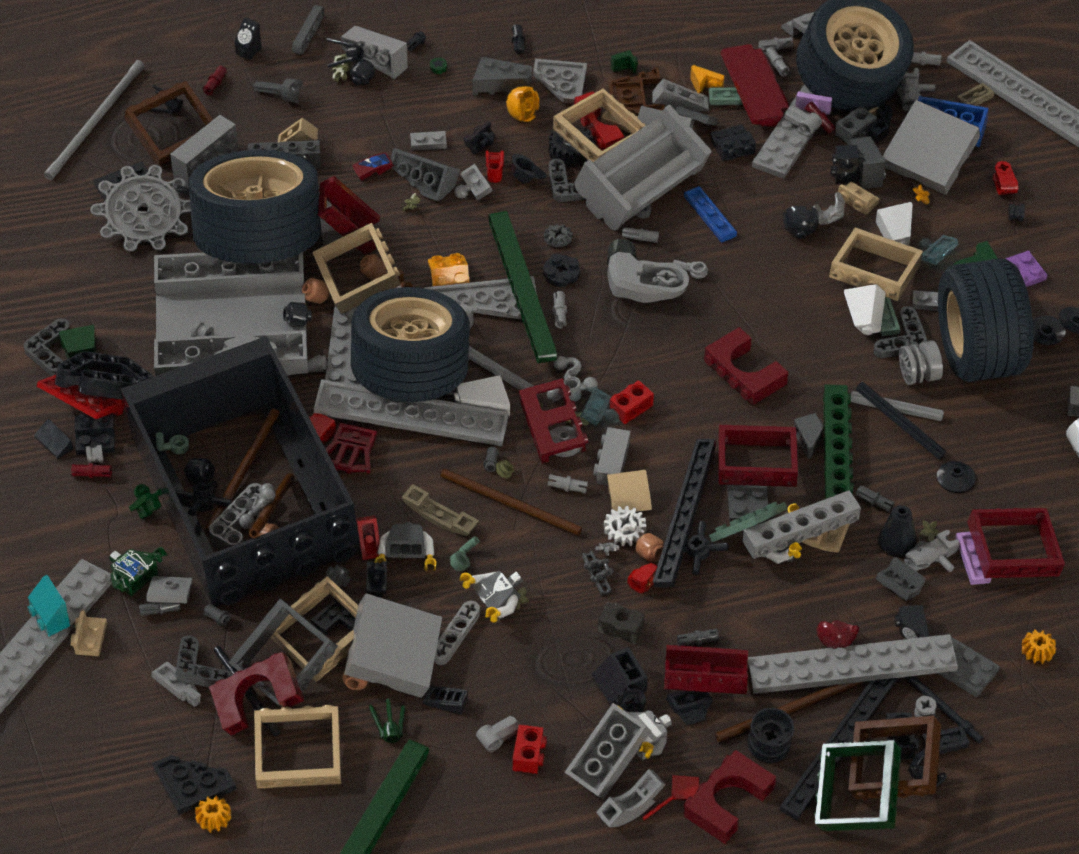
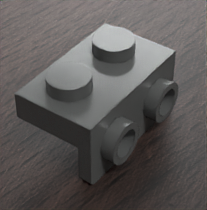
[875,557,926,601]

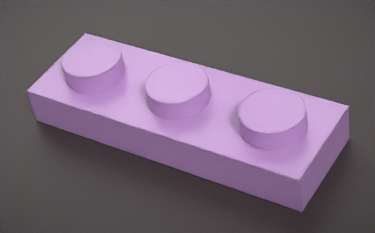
[955,532,991,585]

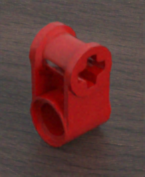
[486,151,504,183]
[993,161,1018,195]

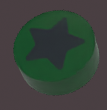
[430,58,447,74]

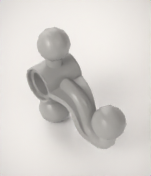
[547,356,598,402]
[239,483,276,529]

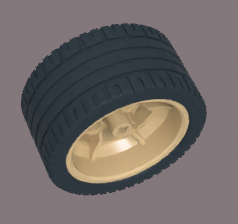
[188,149,321,264]

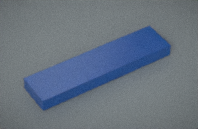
[684,186,737,243]

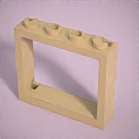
[553,89,645,162]
[312,223,401,314]
[829,228,923,301]
[270,576,358,682]
[254,705,341,788]

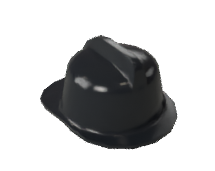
[511,154,546,183]

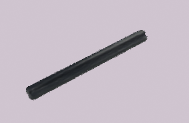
[856,382,946,459]

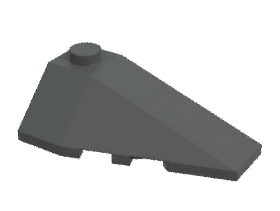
[390,148,460,201]

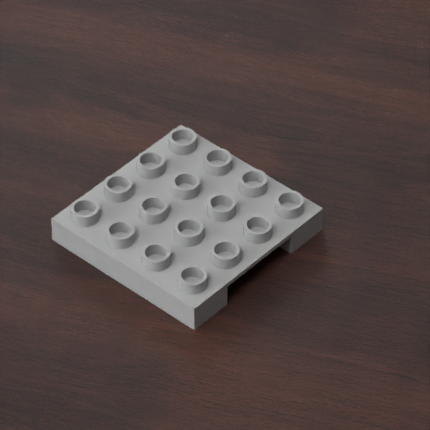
[154,252,308,376]

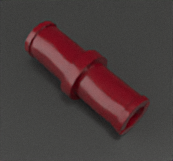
[202,66,227,95]
[804,101,836,134]
[71,463,112,479]

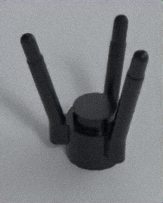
[326,38,364,68]
[149,85,183,114]

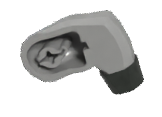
[607,239,689,303]

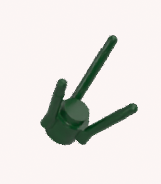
[369,698,405,743]

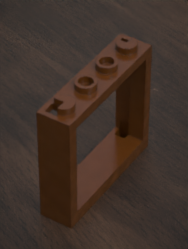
[125,81,213,167]
[848,716,941,800]

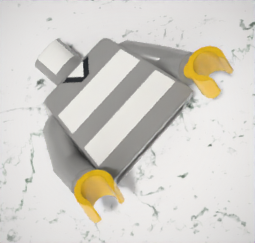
[618,706,672,761]

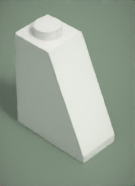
[876,202,912,246]
[844,284,886,335]
[453,375,510,416]

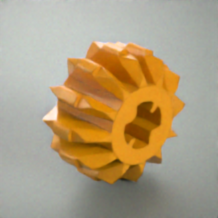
[1021,630,1056,665]
[195,796,231,833]

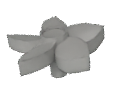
[596,542,619,556]

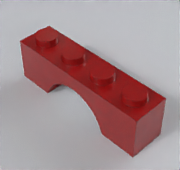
[574,91,624,151]

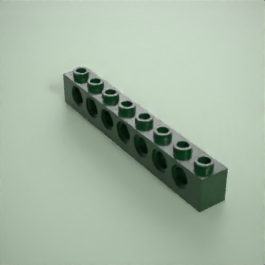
[823,384,853,499]

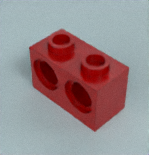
[610,380,654,424]
[513,725,547,774]

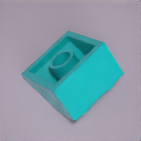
[27,575,70,637]

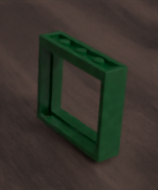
[814,740,901,831]

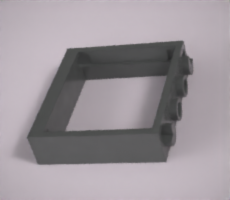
[228,599,338,708]

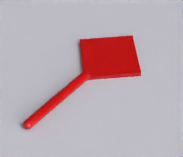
[642,775,699,820]

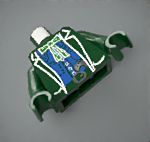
[109,547,168,596]

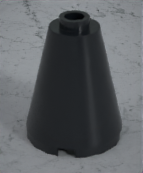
[878,505,917,558]

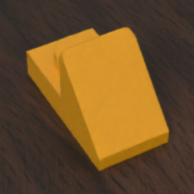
[691,65,724,94]

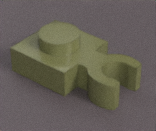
[332,54,352,83]

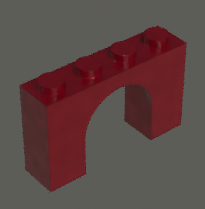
[704,327,788,406]
[209,652,304,736]
[684,750,776,844]

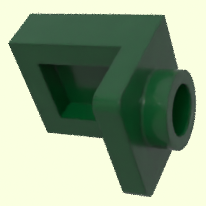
[611,50,639,74]

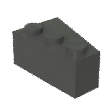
[849,137,886,189]

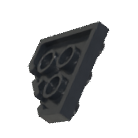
[152,755,236,815]

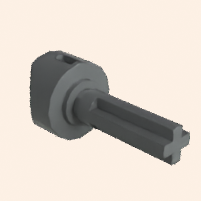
[253,78,303,103]

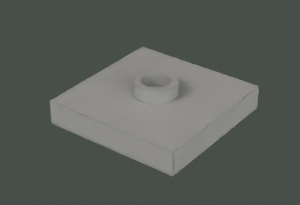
[147,576,193,603]

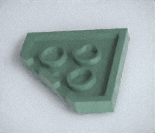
[709,502,788,542]

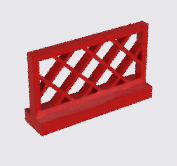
[37,375,125,419]

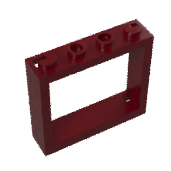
[718,425,798,487]
[967,508,1065,578]

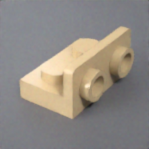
[838,182,879,215]
[71,610,107,656]

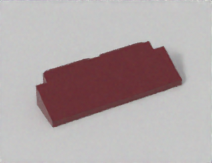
[720,44,790,127]

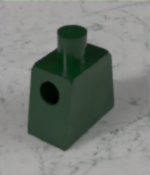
[59,325,97,359]

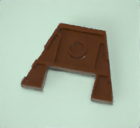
[608,67,665,116]

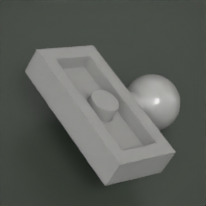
[454,164,493,200]

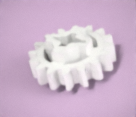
[604,506,647,546]

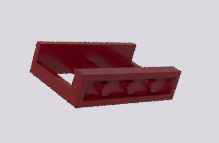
[318,176,380,255]
[519,378,588,464]
[664,645,748,694]

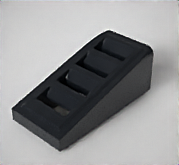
[423,686,468,715]

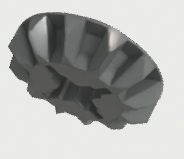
[544,223,573,247]

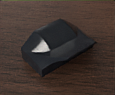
[666,690,713,725]

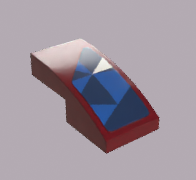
[352,152,394,181]

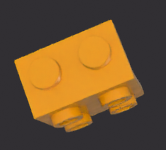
[428,253,470,286]

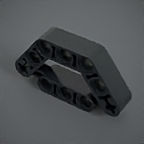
[55,351,155,400]

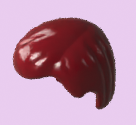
[816,620,859,649]

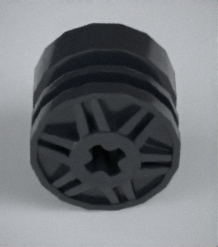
[747,708,795,763]

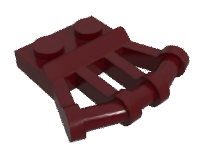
[325,423,377,474]

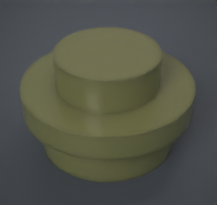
[496,460,514,479]

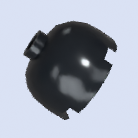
[783,206,819,239]

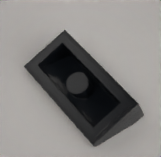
[34,419,73,459]

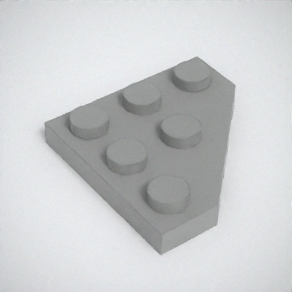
[533,59,587,104]

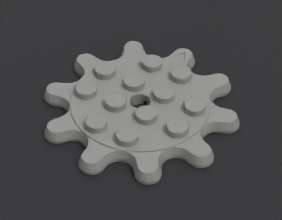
[90,165,191,252]

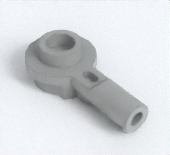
[673,260,708,279]

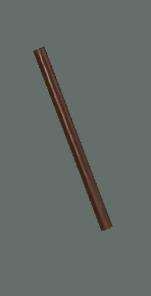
[205,408,280,534]
[440,468,582,536]
[249,473,295,538]
[715,681,865,743]

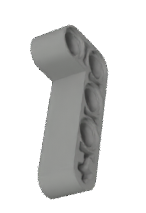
[209,483,262,550]

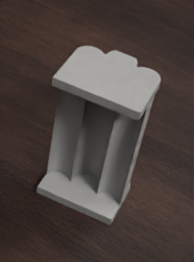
[574,104,712,230]

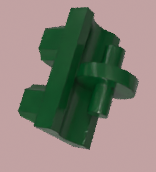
[129,484,163,519]

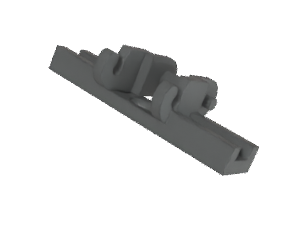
[582,551,614,596]

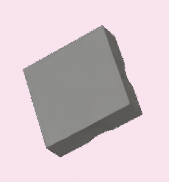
[882,100,980,195]
[344,594,442,698]

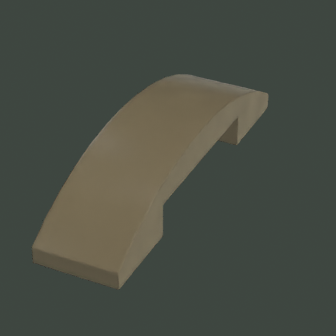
[402,484,479,536]

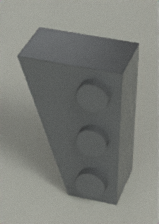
[472,57,532,95]

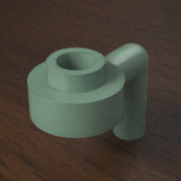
[156,432,189,454]
[450,536,479,572]

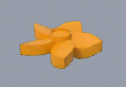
[913,184,930,204]

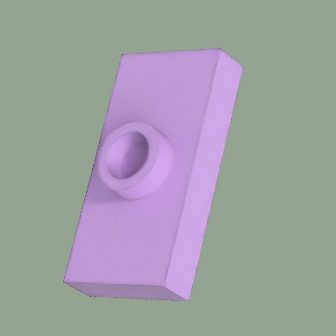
[796,92,832,115]

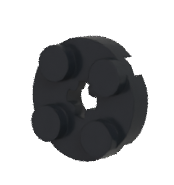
[543,253,580,287]

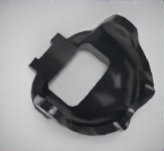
[908,750,947,787]

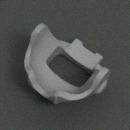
[813,192,845,225]

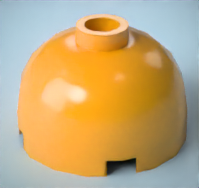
[506,86,539,122]

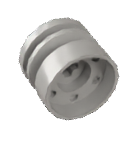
[899,341,943,385]

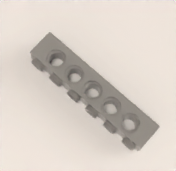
[743,490,861,559]

